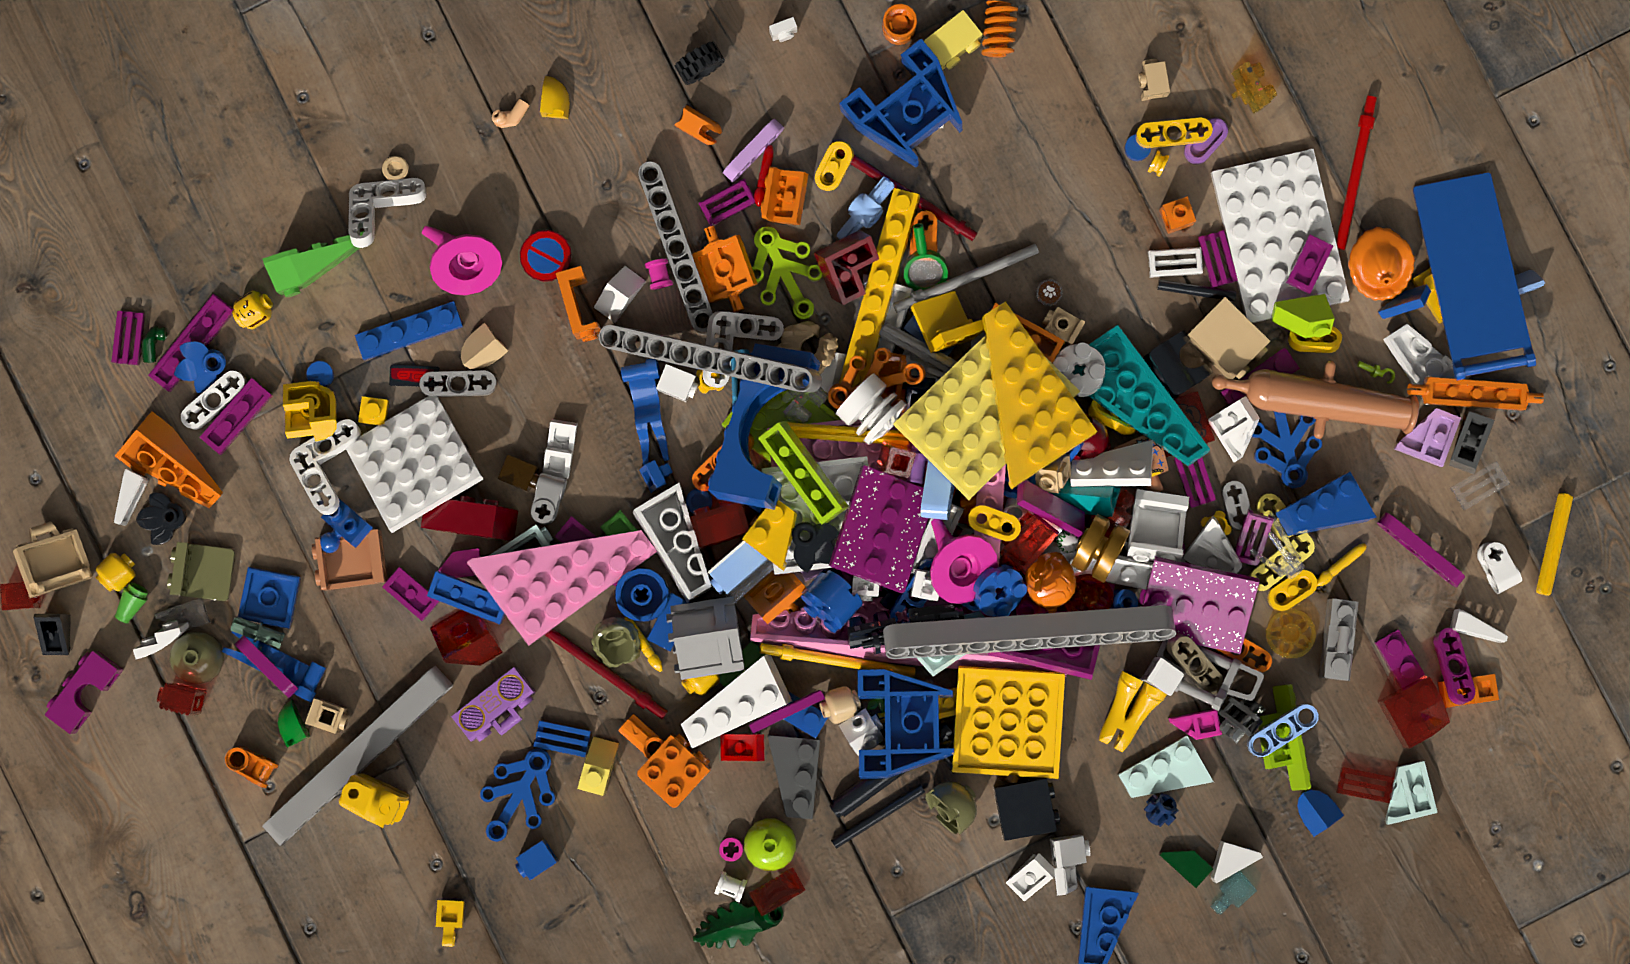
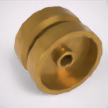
[1071,514,1131,583]

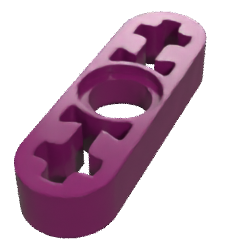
[1433,628,1475,705]
[234,635,298,698]

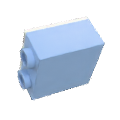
[708,541,768,595]

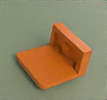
[637,732,711,808]

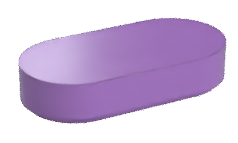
[1184,118,1228,164]

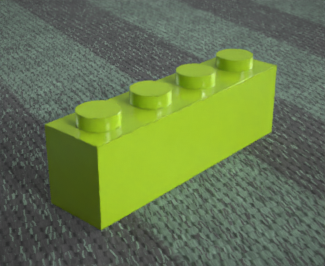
[758,421,849,525]

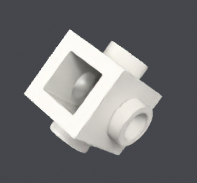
[839,709,885,756]

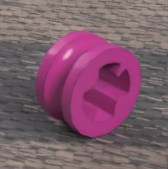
[719,837,743,862]

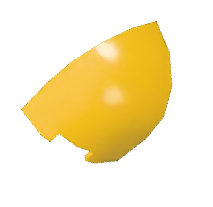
[540,76,570,119]

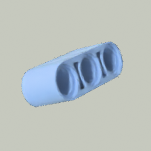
[921,460,955,520]
[1247,704,1319,757]

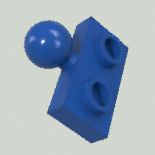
[320,499,373,553]

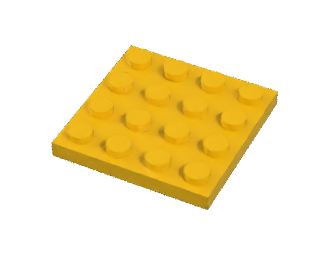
[952,666,1065,779]

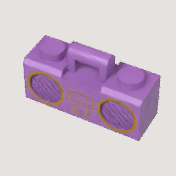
[451,667,536,742]

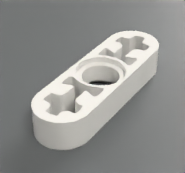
[181,371,247,430]

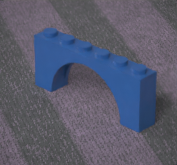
[708,343,821,510]

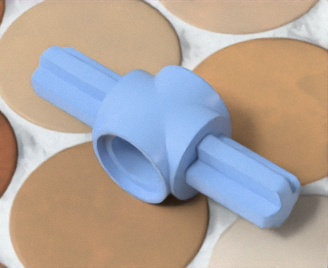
[837,177,895,239]

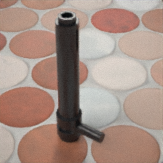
[829,720,956,818]

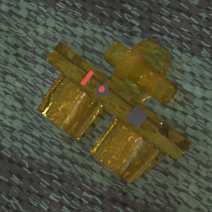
[1231,61,1277,114]

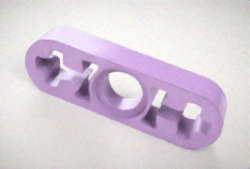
[723,119,784,182]

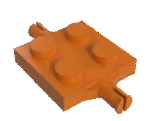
[692,225,758,313]

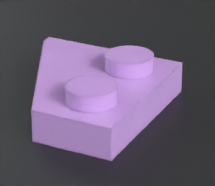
[1394,408,1461,467]

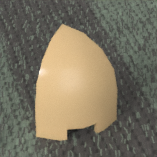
[461,323,508,369]

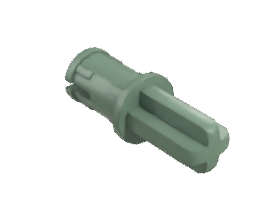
[230,617,285,649]

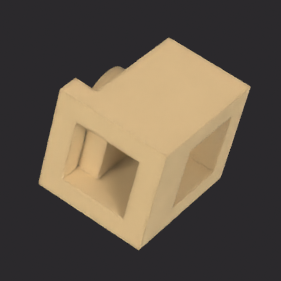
[1138,59,1170,101]
[1042,307,1085,346]

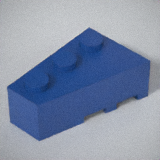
[1275,471,1377,536]

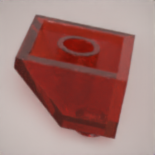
[430,610,503,666]

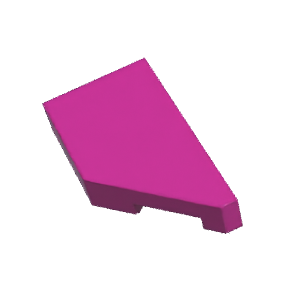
[439,548,481,578]
[1168,709,1222,740]

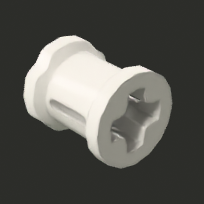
[714,871,747,902]

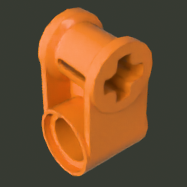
[910,211,938,262]
[225,746,279,788]

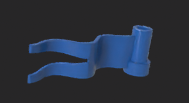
[621,359,669,465]
[221,631,326,703]

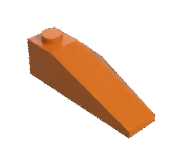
[115,411,223,509]

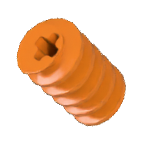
[981,0,1019,58]

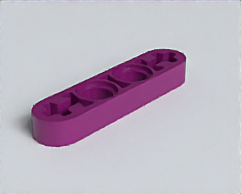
[1377,512,1465,588]

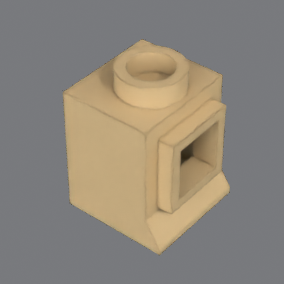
[1035,454,1071,493]
[305,698,349,734]

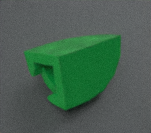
[277,699,311,748]

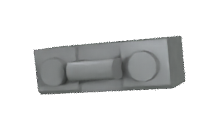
[1319,599,1359,681]

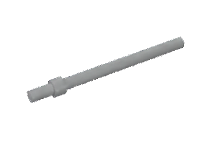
[893,244,1039,313]

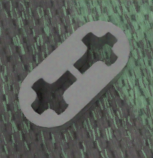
[1221,481,1253,530]

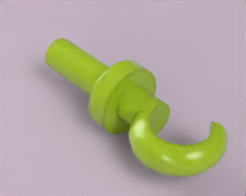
[1357,361,1395,384]

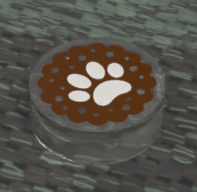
[1036,279,1063,306]

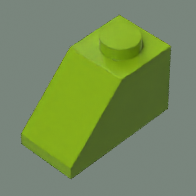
[1271,294,1335,338]

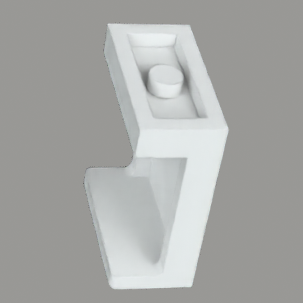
[1127,489,1189,562]

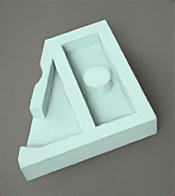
[1385,761,1438,825]

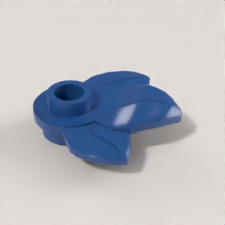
[174,341,226,393]

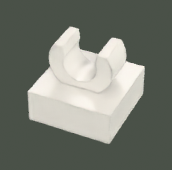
[911,569,939,601]

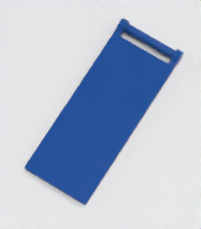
[1413,173,1536,381]

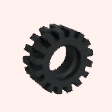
[674,41,725,85]

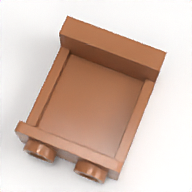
[312,529,388,591]

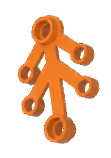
[828,347,925,413]

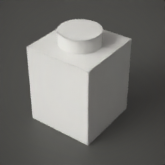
[656,364,699,403]

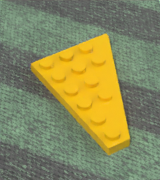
[982,301,1097,489]

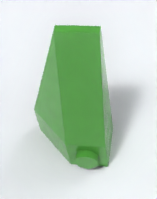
[262,231,364,297]

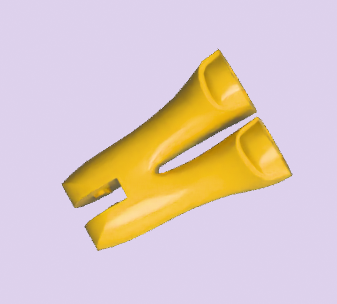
[1099,671,1167,752]

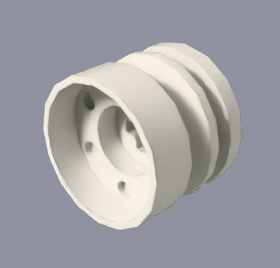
[836,373,907,445]

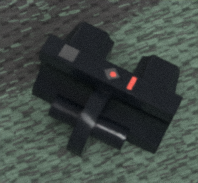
[848,611,897,654]

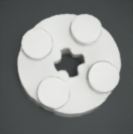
[1053,343,1105,397]

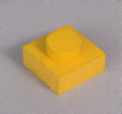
[358,396,389,425]

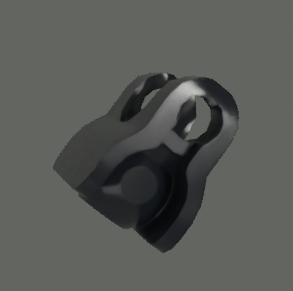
[1143,330,1213,399]

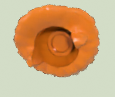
[1348,227,1415,301]

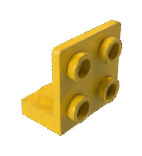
[911,291,984,353]

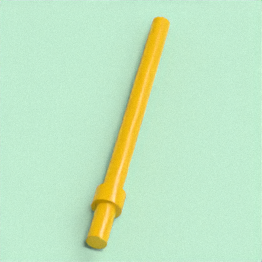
[760,643,915,678]

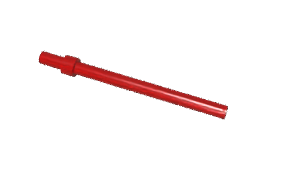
[1336,96,1377,250]

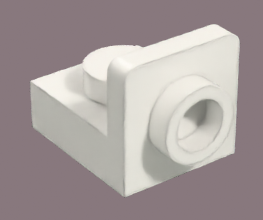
[852,575,879,602]

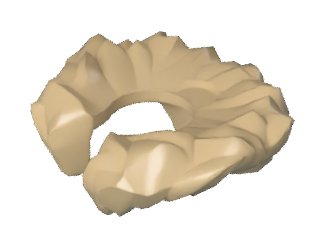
[777,321,838,374]

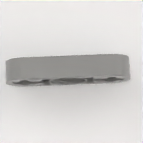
[419,370,497,397]

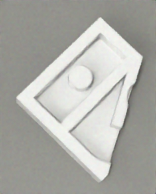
[1207,396,1260,462]

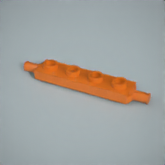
[1407,377,1544,411]

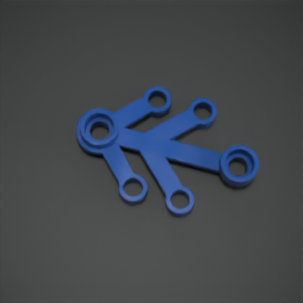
[1252,411,1322,488]
[480,748,556,842]

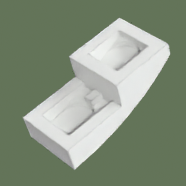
[543,419,578,479]

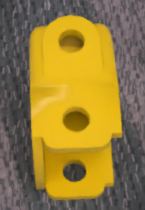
[339,773,409,828]

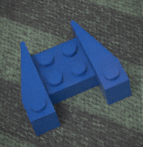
[839,39,963,167]
[858,669,954,779]

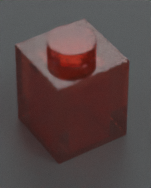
[876,440,916,478]
[0,582,43,611]

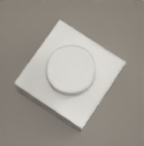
[769,17,797,42]

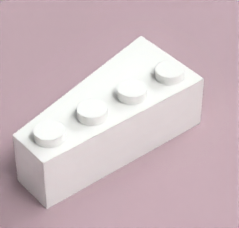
[633,483,711,603]
[681,655,792,748]

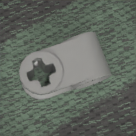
[531,472,567,525]

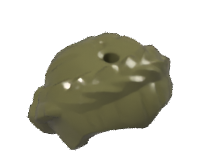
[591,617,641,667]

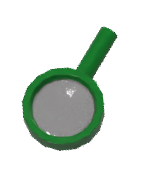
[904,223,948,291]

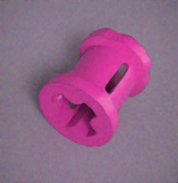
[645,258,673,290]

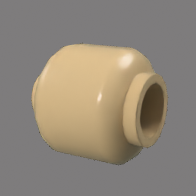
[820,686,861,724]

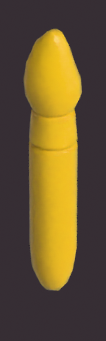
[1317,543,1367,586]
[624,617,663,672]

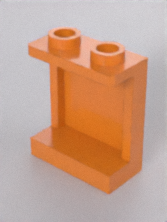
[556,266,601,342]

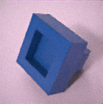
[639,460,673,493]

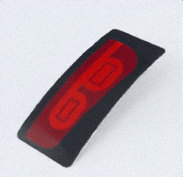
[389,365,440,387]

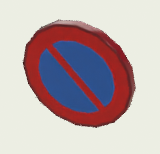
[520,230,572,282]

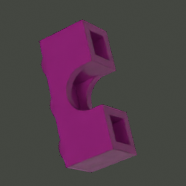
[45,651,124,734]

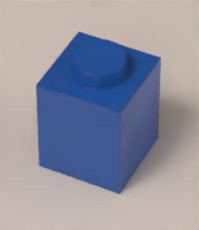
[515,839,559,880]

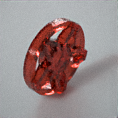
[1064,574,1114,612]

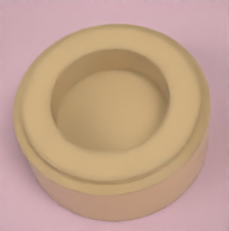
[382,156,410,180]

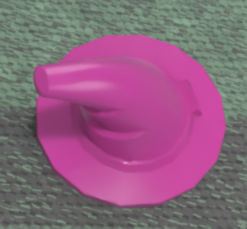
[422,226,502,295]
[930,519,998,604]

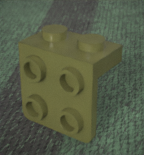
[167,542,235,601]

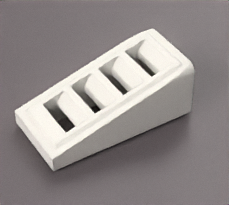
[114,469,149,526]
[1450,609,1508,643]

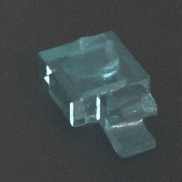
[1210,871,1257,915]

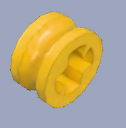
[1147,150,1169,177]

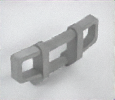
[1157,640,1264,711]

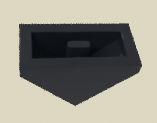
[33,614,71,655]

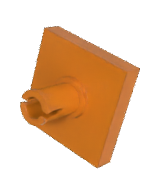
[743,570,806,624]

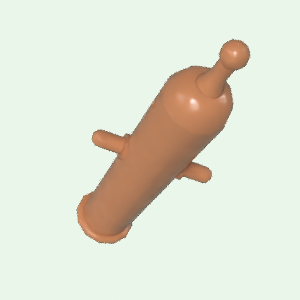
[1212,361,1419,439]

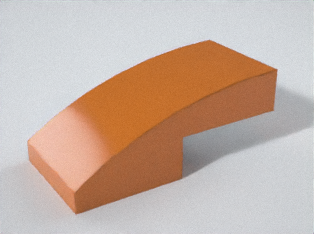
[1438,674,1499,708]

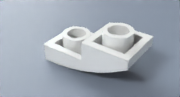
[133,620,189,659]

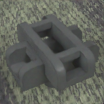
[1218,697,1266,743]

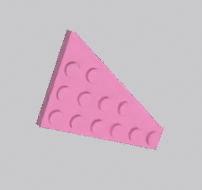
[467,530,657,646]

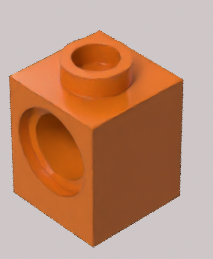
[1159,196,1196,234]

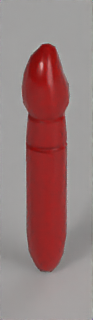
[754,145,774,206]

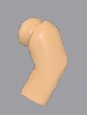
[492,99,530,128]

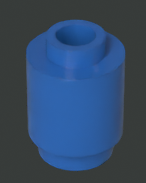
[1109,589,1138,609]

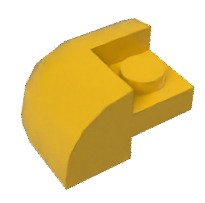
[283,381,337,441]

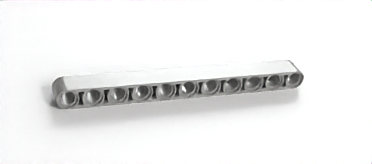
[883,605,1176,659]

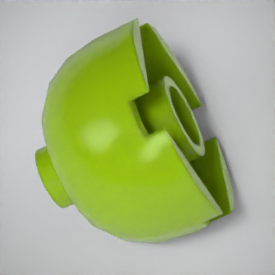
[744,818,796,871]

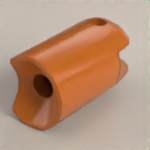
[675,105,722,145]

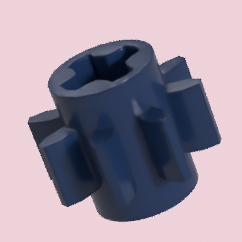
[1144,793,1179,827]

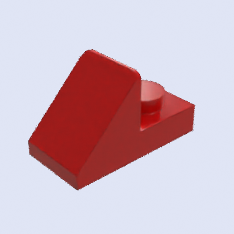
[720,734,765,761]

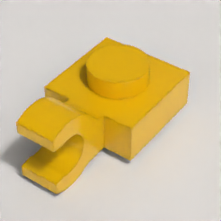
[435,900,465,947]

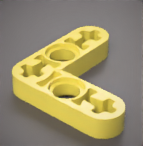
[1249,494,1315,591]

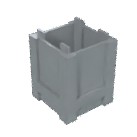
[666,596,745,680]

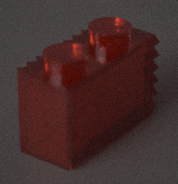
[157,683,207,716]

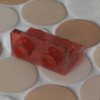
[1000,511,1059,573]

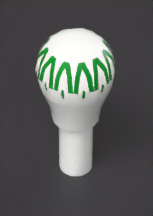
[1056,530,1080,553]

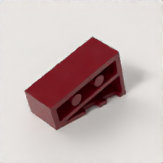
[421,496,519,541]

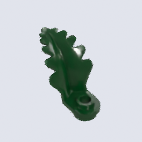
[693,901,784,949]

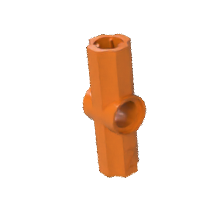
[618,714,665,759]

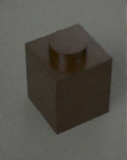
[498,455,540,492]

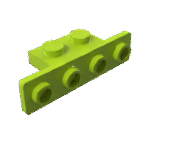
[1258,684,1311,791]

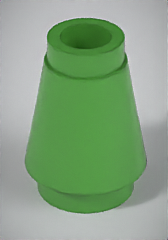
[115,582,149,623]

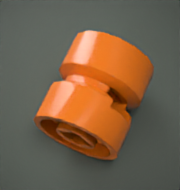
[882,4,917,45]

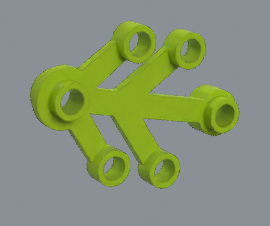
[752,227,822,320]

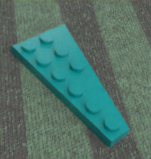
[1072,325,1210,466]

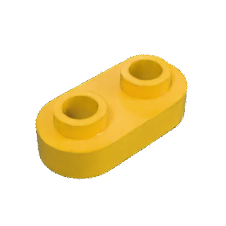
[815,141,854,191]
[1288,326,1342,353]
[1088,400,1136,435]
[968,505,1021,541]
[1267,570,1317,611]

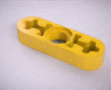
[1136,117,1213,148]

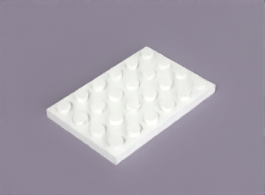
[1211,149,1350,323]

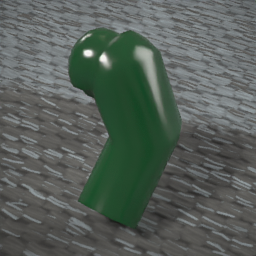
[142,325,167,363]

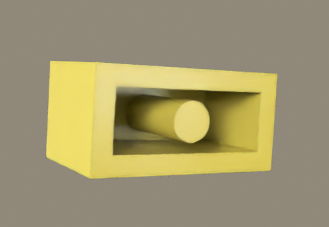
[924,10,983,70]

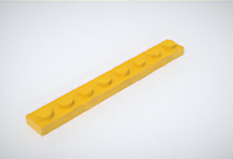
[839,188,920,387]

